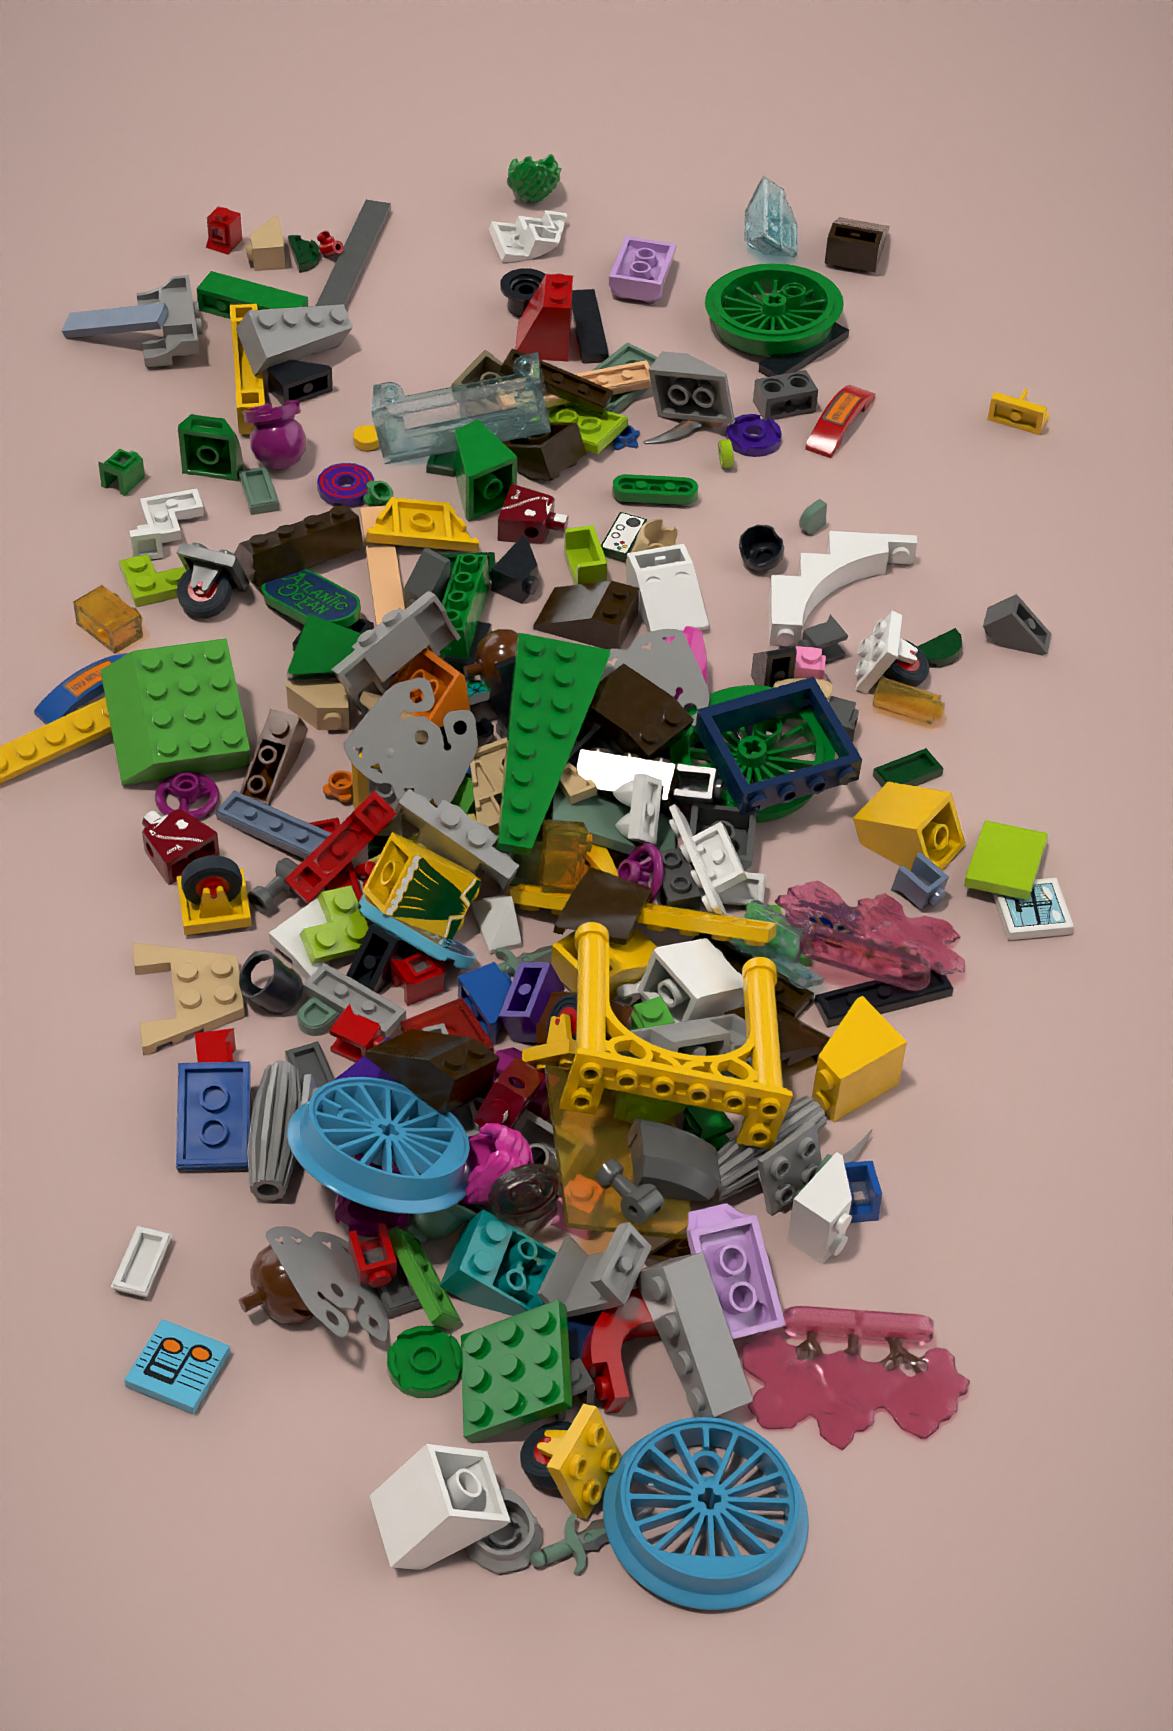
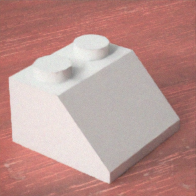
[787,1152,852,1264]

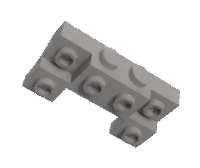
[137,275,202,367]
[331,591,461,716]
[394,789,519,894]
[617,1014,752,1067]

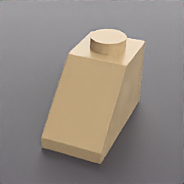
[246,216,285,271]
[286,681,350,730]

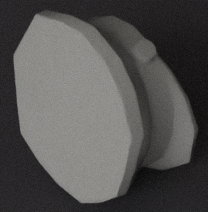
[467,1488,542,1575]

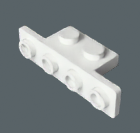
[669,804,748,916]

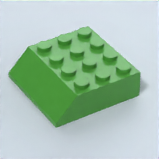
[101,638,250,785]

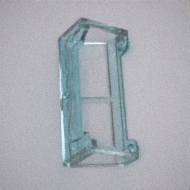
[371,352,551,464]

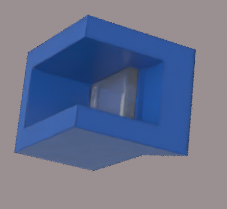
[844,1161,882,1223]

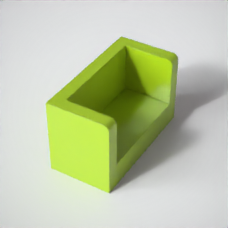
[564,525,607,585]

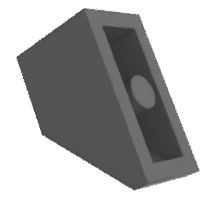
[404,547,450,609]
[983,594,1052,656]

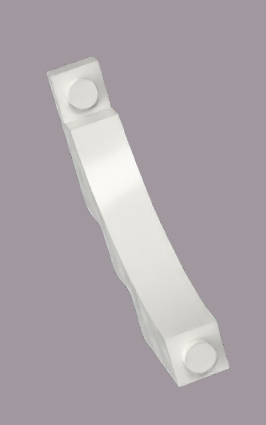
[769,531,917,647]

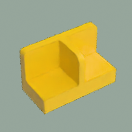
[987,389,1050,435]

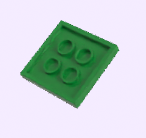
[461,1299,572,1443]

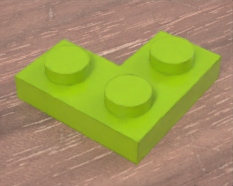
[119,554,186,607]
[299,885,369,964]

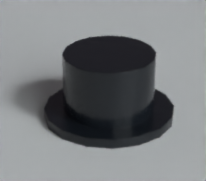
[500,268,546,317]

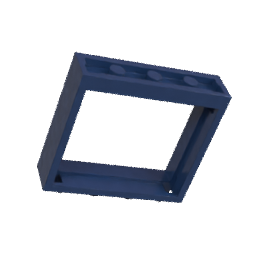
[695,676,862,815]

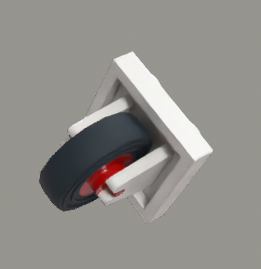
[855,610,929,694]

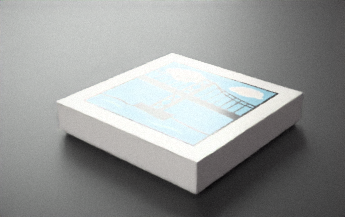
[992,878,1074,940]

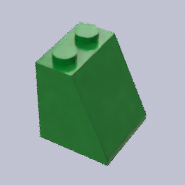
[455,420,517,522]
[287,614,361,681]

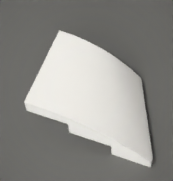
[488,210,567,262]

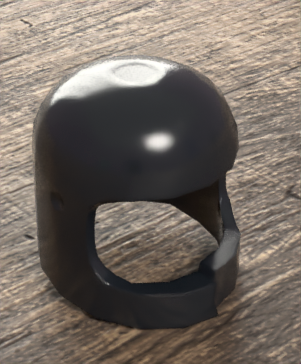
[239,950,303,1014]

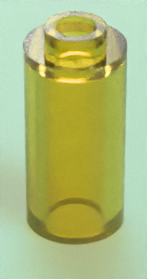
[873,677,945,725]

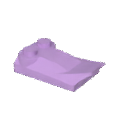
[609,236,676,303]
[686,1203,786,1339]

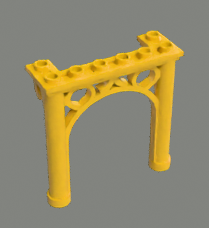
[559,922,793,1150]

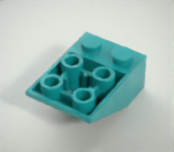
[440,1209,557,1316]

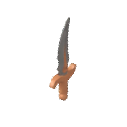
[644,420,723,443]

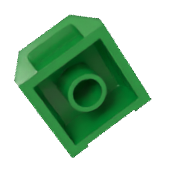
[178,414,244,481]

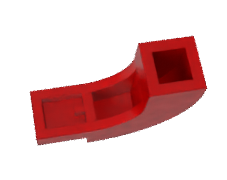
[581,1288,660,1414]

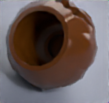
[463,629,519,689]
[239,1242,325,1325]

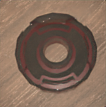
[488,1163,563,1224]

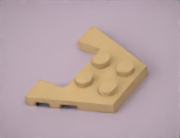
[470,737,597,833]
[132,943,245,1055]

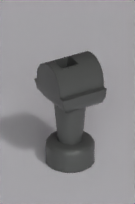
[247,858,298,914]
[594,1158,664,1225]

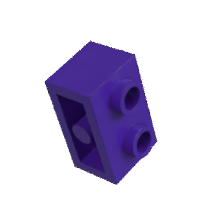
[499,962,565,1043]

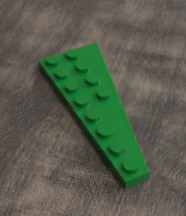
[496,632,611,856]

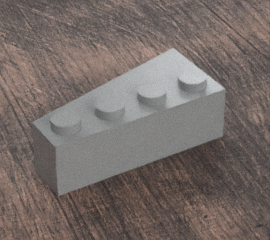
[236,304,353,376]
[636,1252,753,1417]

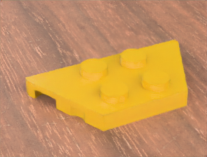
[366,497,479,552]

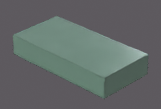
[238,467,279,515]

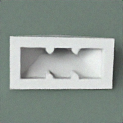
[470,894,522,954]

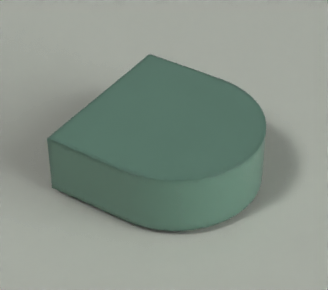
[799,499,827,534]
[297,996,339,1036]

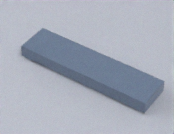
[62,303,169,338]
[215,791,331,859]

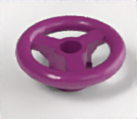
[155,772,220,819]
[618,843,664,904]

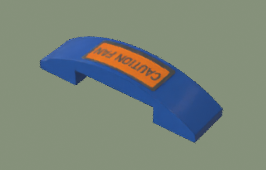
[34,653,128,724]

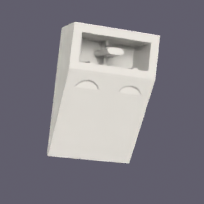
[626,544,709,632]

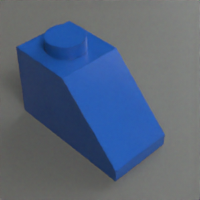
[458,962,512,1046]

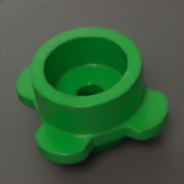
[363,481,393,506]

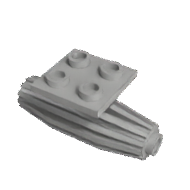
[247,1061,320,1201]
[709,1096,827,1215]

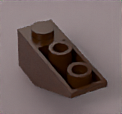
[240,709,308,805]

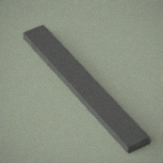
[316,199,391,309]

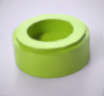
[718,439,734,469]

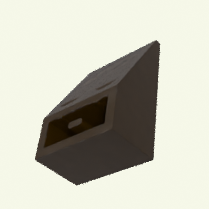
[824,217,890,273]

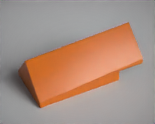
[386,647,470,727]

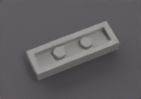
[303,963,407,1038]

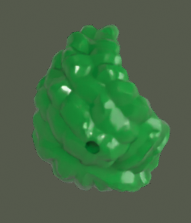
[507,154,562,203]

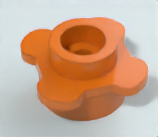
[323,770,353,802]

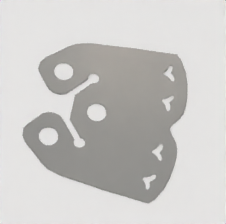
[600,629,710,726]
[343,678,478,807]
[265,1226,389,1341]

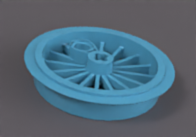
[287,1077,472,1214]
[603,1417,808,1610]

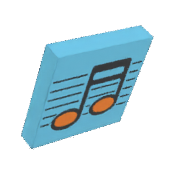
[124,1319,231,1414]

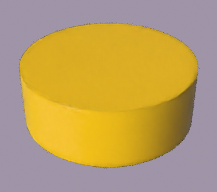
[353,425,381,451]

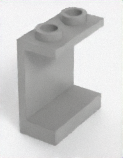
[537,1222,652,1317]

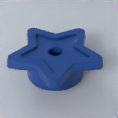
[612,425,640,450]

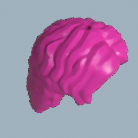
[458,1123,534,1207]

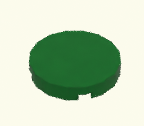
[387,1326,462,1398]

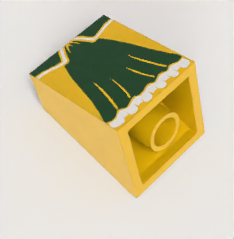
[362,832,482,940]

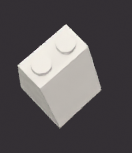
[637,938,744,1023]
[369,1444,511,1570]

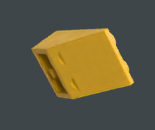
[551,928,657,1000]

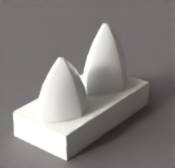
[613,773,662,845]

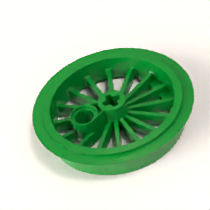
[705,263,844,356]
[670,685,835,823]

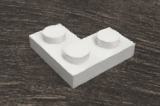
[140,488,204,543]

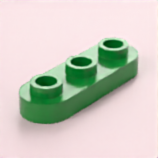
[612,474,698,505]

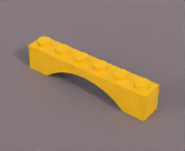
[230,304,265,434]

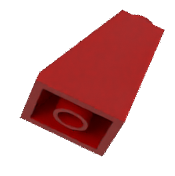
[515,273,573,362]

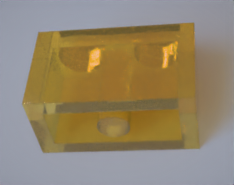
[73,585,143,654]
[538,819,592,894]

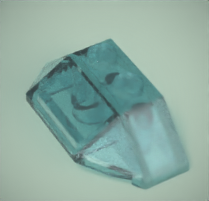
[744,176,798,257]

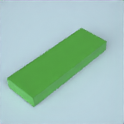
[388,1227,461,1331]

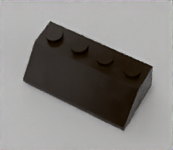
[234,505,364,586]

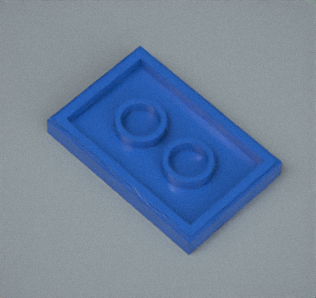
[176,1061,251,1170]

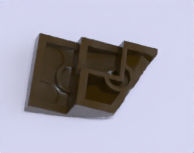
[553,867,653,945]
[724,1006,831,1066]

